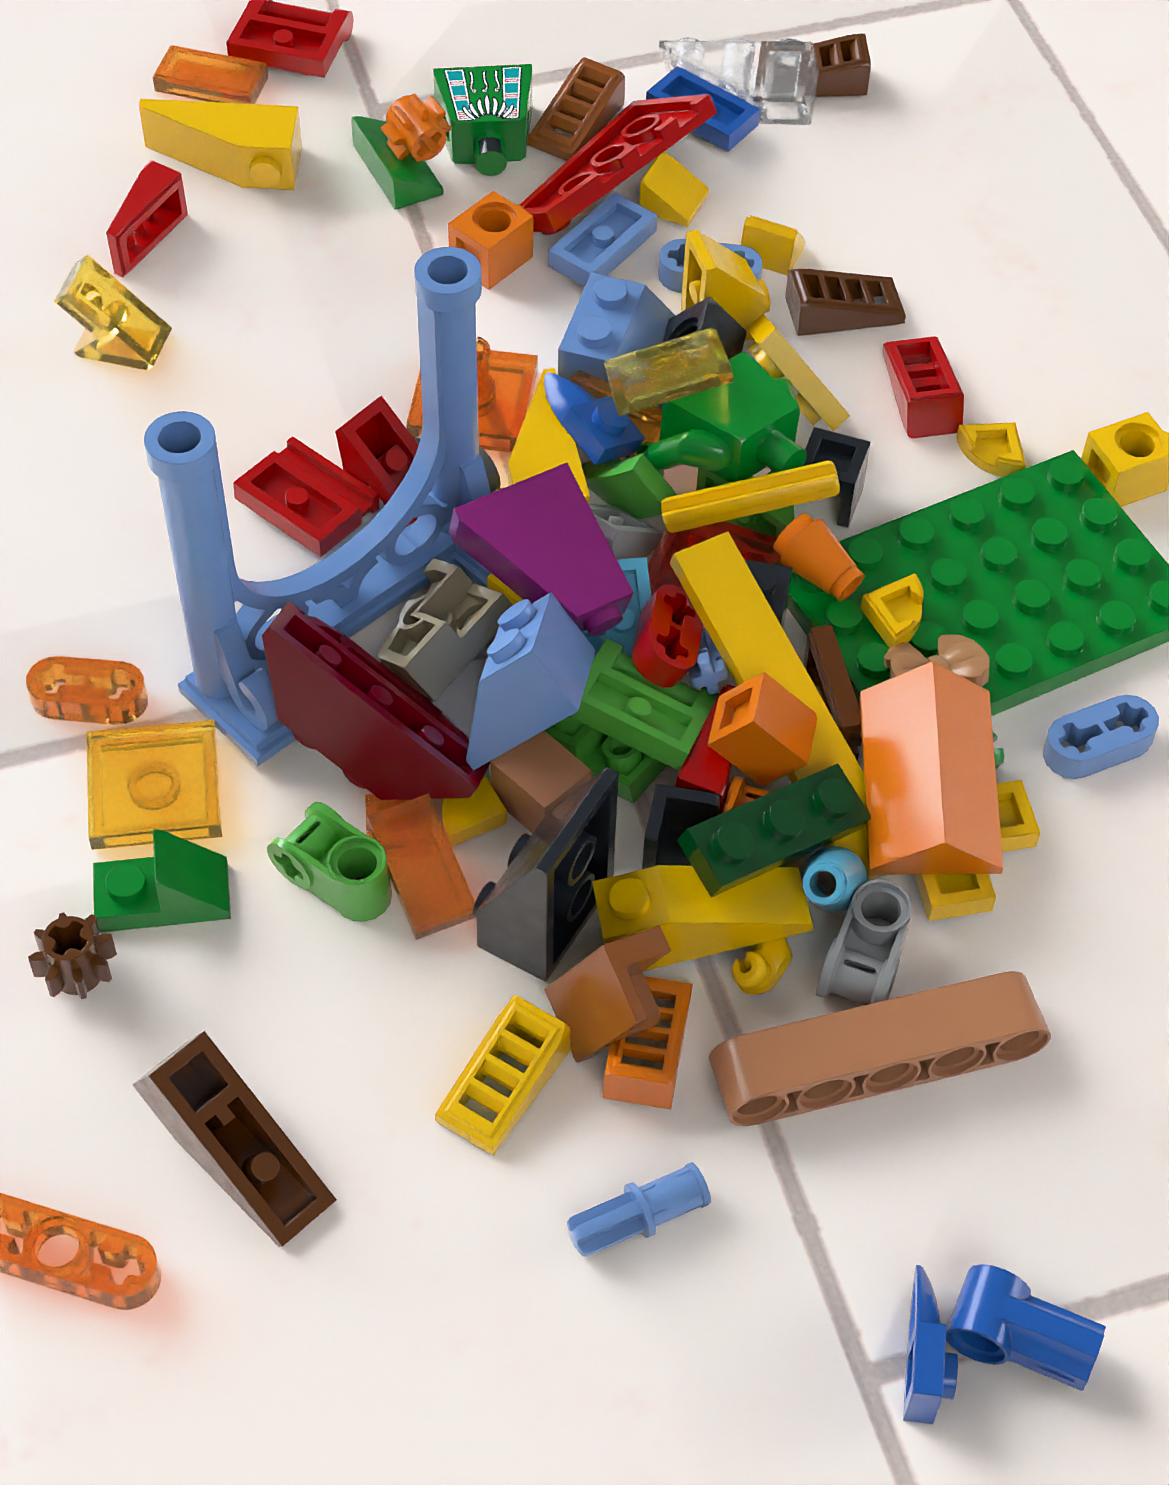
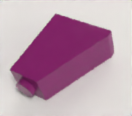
[449,463,634,636]

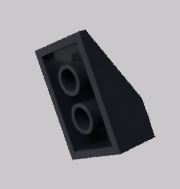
[472,767,619,982]

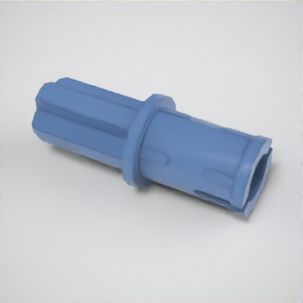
[567,1162,711,1257]

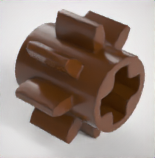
[28,912,117,999]

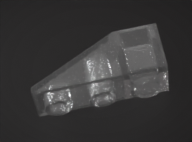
[659,37,819,125]

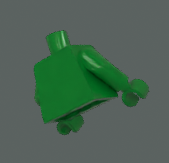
[624,351,807,483]

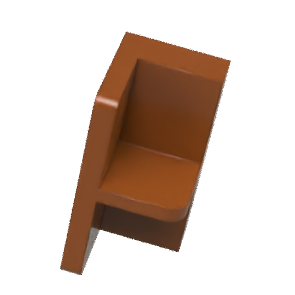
[544,926,671,1063]

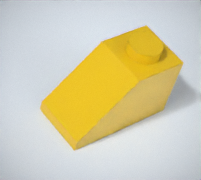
[681,230,770,341]

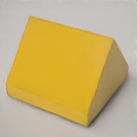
[741,215,806,276]

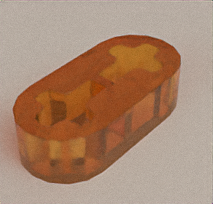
[26,656,148,725]

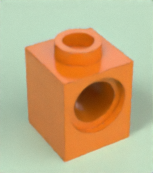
[448,191,533,290]

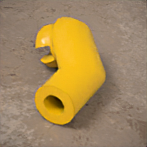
[732,937,793,995]

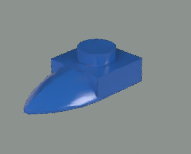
[544,372,645,465]
[903,1265,958,1424]

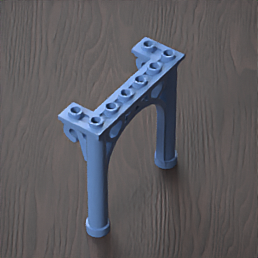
[144,247,491,767]

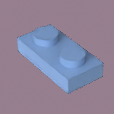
[548,192,657,287]

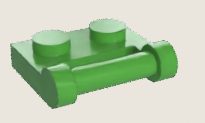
[570,638,719,771]

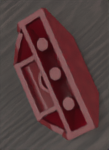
[262,601,490,800]

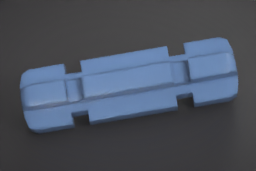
[689,629,728,695]

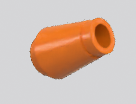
[773,513,865,602]

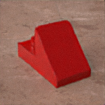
[335,395,432,528]

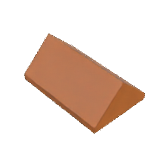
[859,661,1003,874]

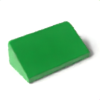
[351,116,444,210]

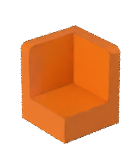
[708,672,817,785]

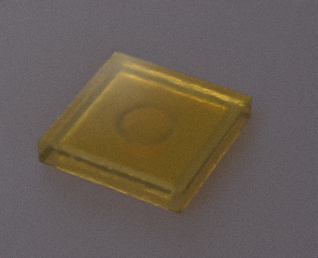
[604,328,734,416]
[86,720,222,850]

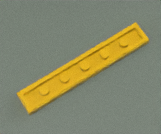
[670,532,884,881]

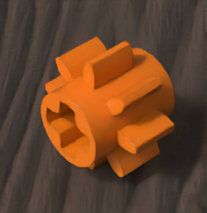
[381,94,451,162]

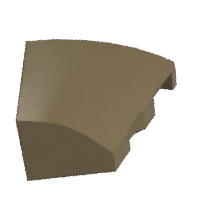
[376,558,513,701]

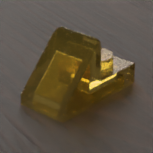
[54,254,172,371]

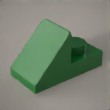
[93,829,231,932]

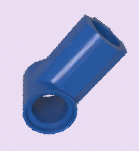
[946,1264,1106,1391]

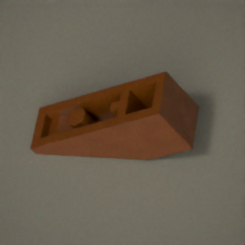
[132,1031,337,1247]

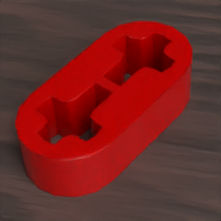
[632,585,703,688]

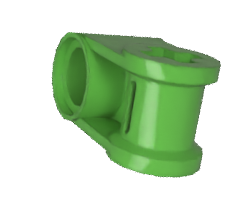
[267,801,392,922]

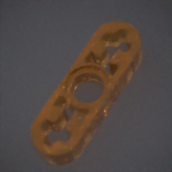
[0,1193,161,1310]

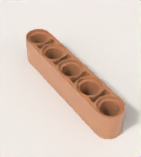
[708,971,1051,1126]

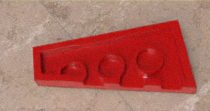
[520,94,717,235]

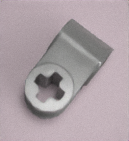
[816,879,912,1005]

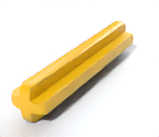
[661,461,840,533]

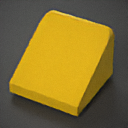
[639,152,709,227]

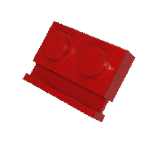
[233,436,380,557]

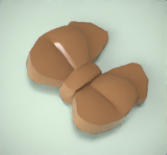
[884,635,989,687]

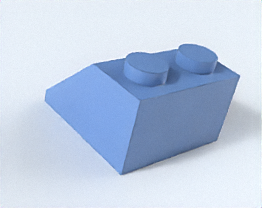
[558,272,679,422]
[466,592,596,770]

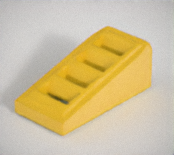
[435,995,570,1155]

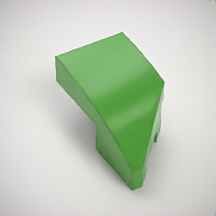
[582,454,677,519]

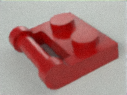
[226,0,354,78]

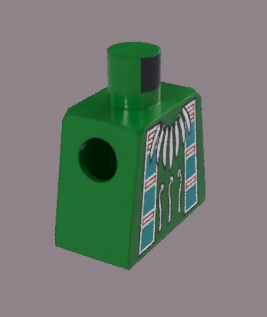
[433,64,532,176]

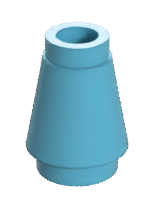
[802,846,868,912]

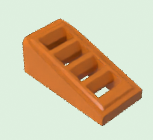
[603,976,693,1110]

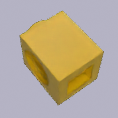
[1081,412,1169,507]

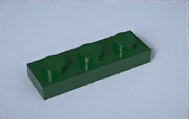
[677,763,871,897]

